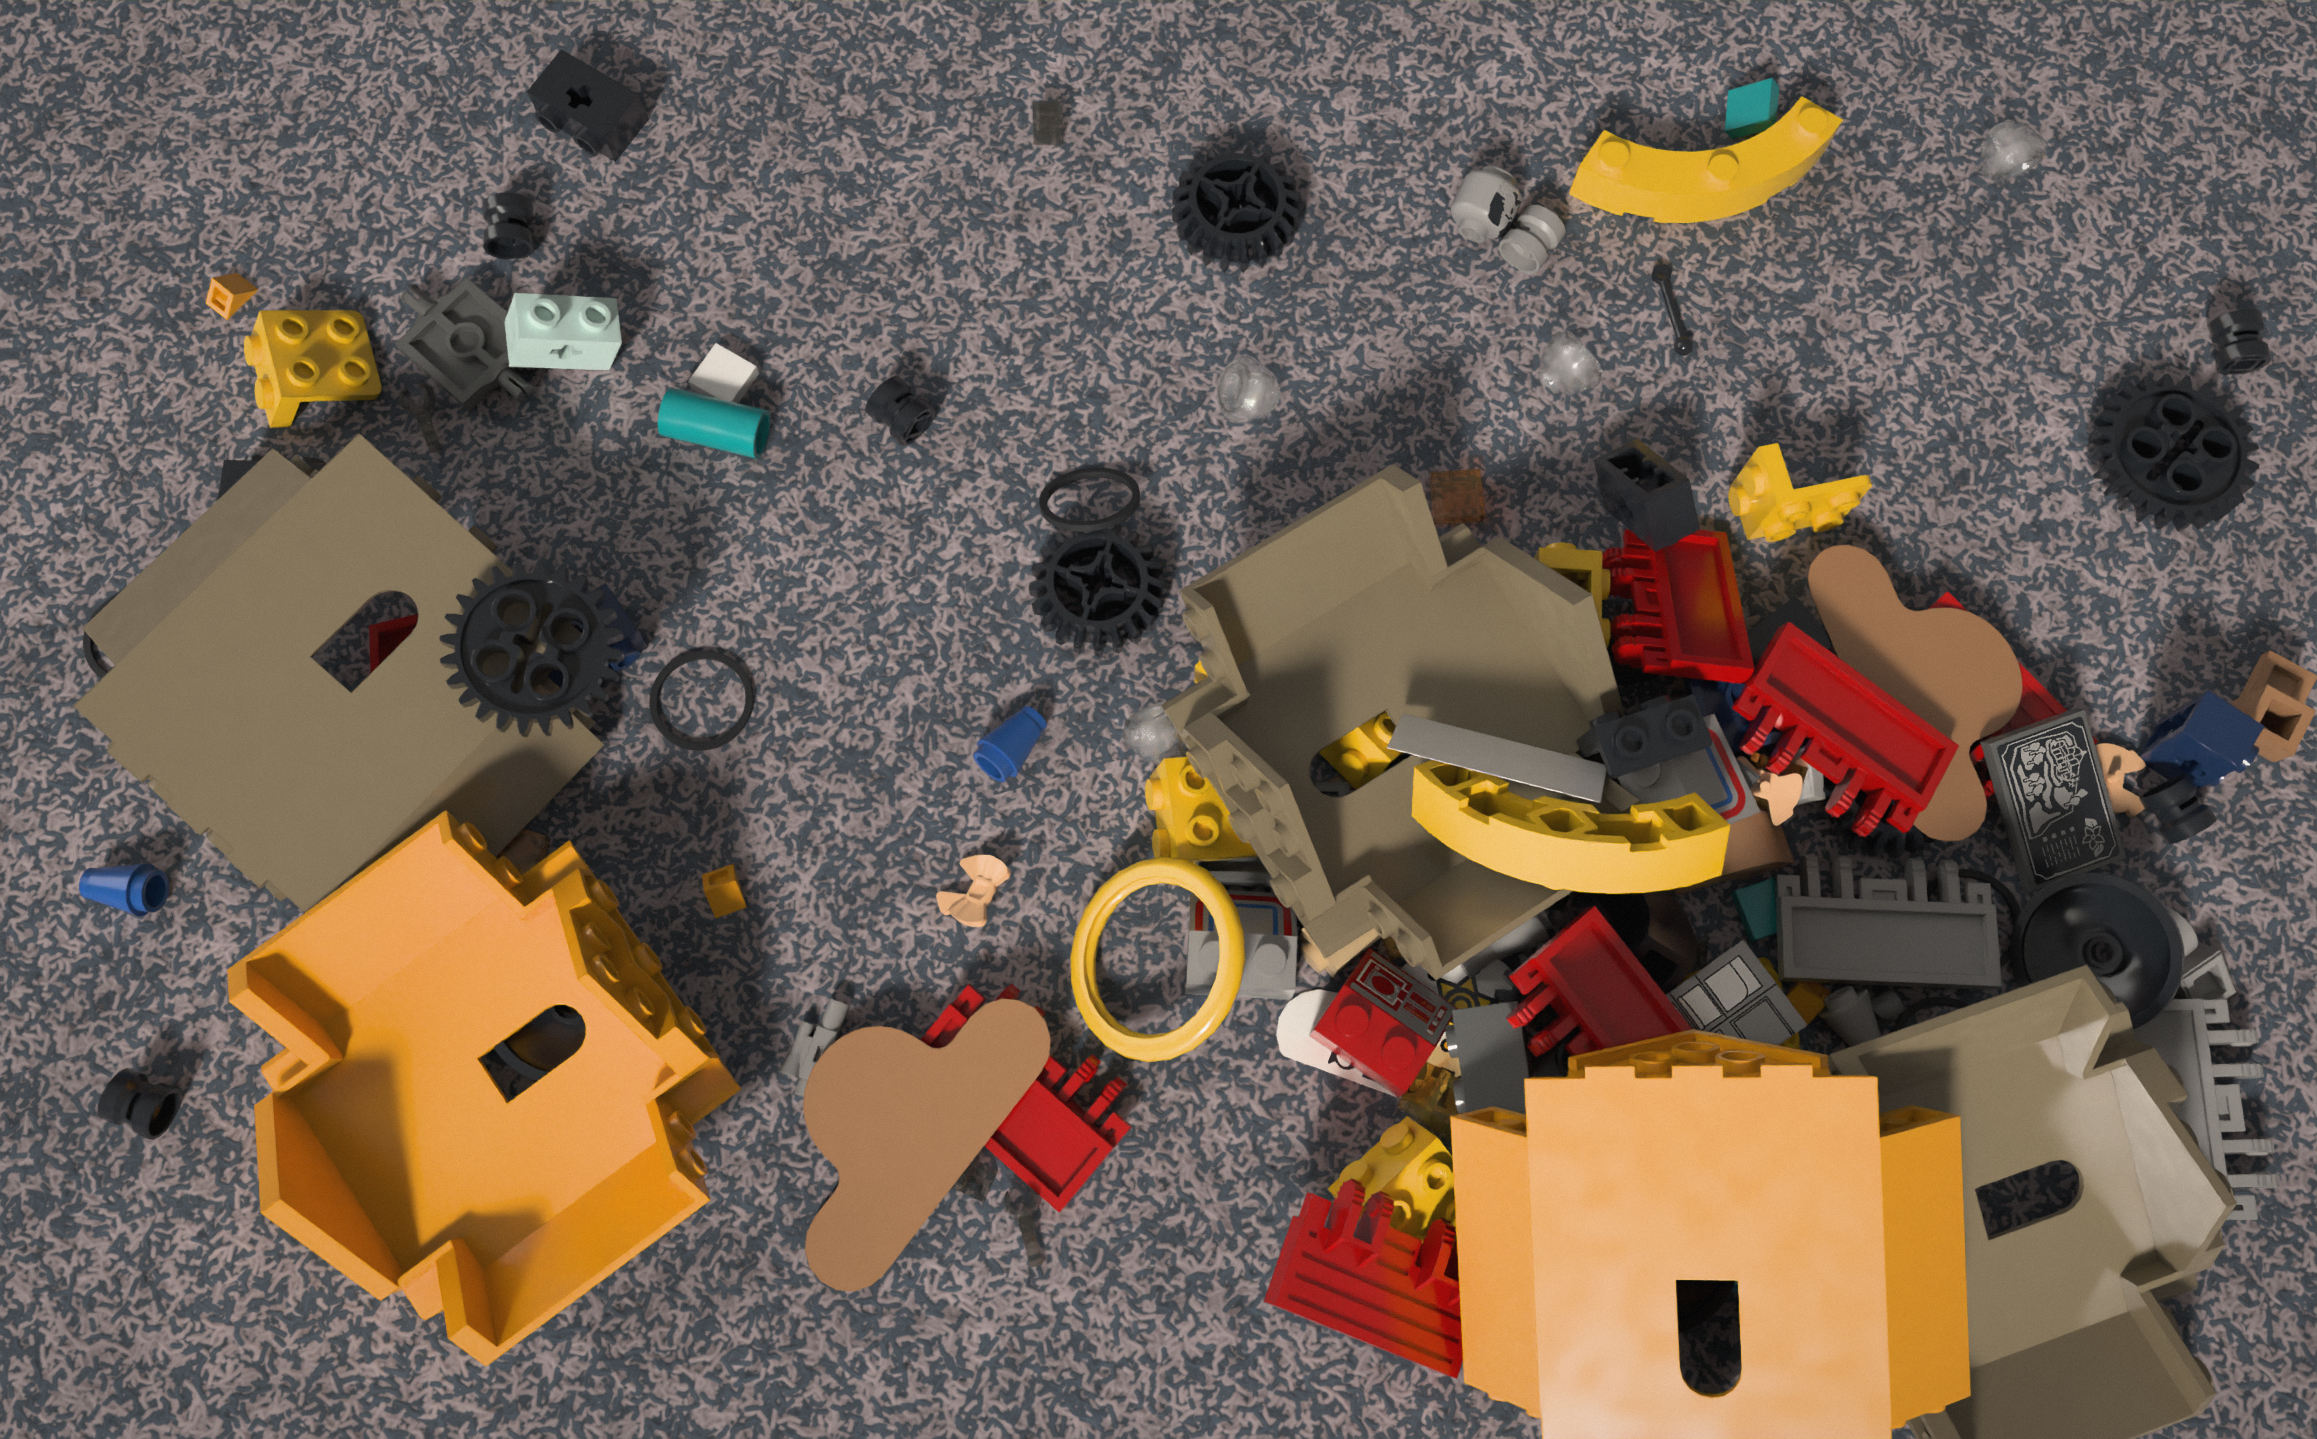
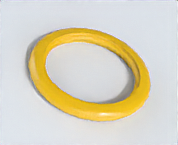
[1070,856,1246,1062]

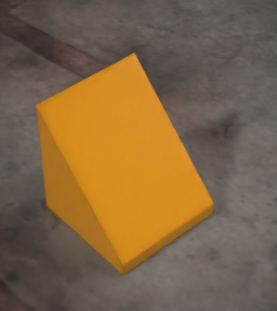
[206,273,258,320]
[702,864,747,918]
[1786,982,1831,1028]

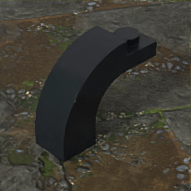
[1569,890,1697,995]

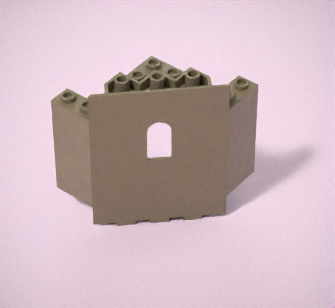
[73,434,604,913]
[1160,464,1641,980]
[1828,965,2237,1439]

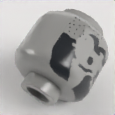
[1450,166,1522,243]

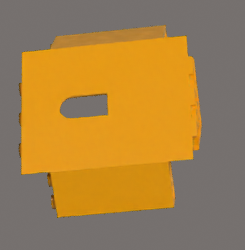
[227,810,741,1366]
[1450,1029,1971,1439]

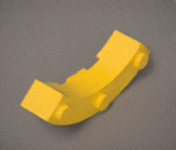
[1569,96,1843,223]
[1411,760,1731,894]

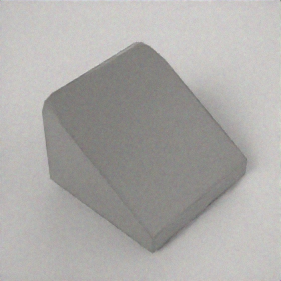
[2175,941,2236,1000]

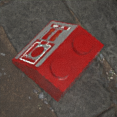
[1309,948,1458,1098]

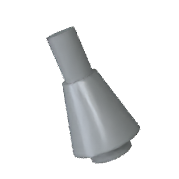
[1460,911,1552,978]
[1819,985,1881,1047]

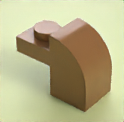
[2230,650,2317,762]
[1675,811,1795,895]

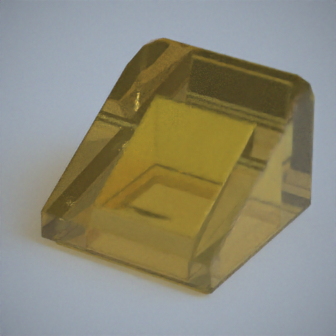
[1398,1062,1466,1142]

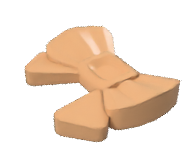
[2095,743,2146,817]
[1737,756,1802,826]
[936,855,1011,927]

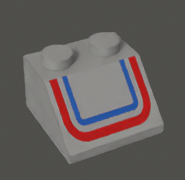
[1618,714,1761,825]
[1185,890,1297,1000]

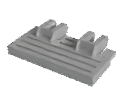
[1774,854,2002,990]
[2133,998,2280,1220]

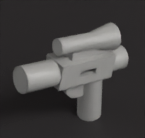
[778,999,849,1098]

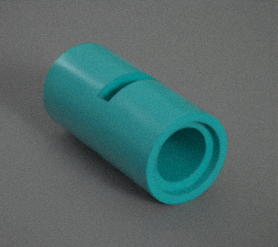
[658,387,771,459]

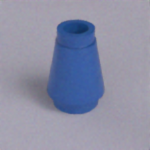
[973,706,1047,782]
[79,863,169,916]

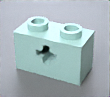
[505,293,622,370]

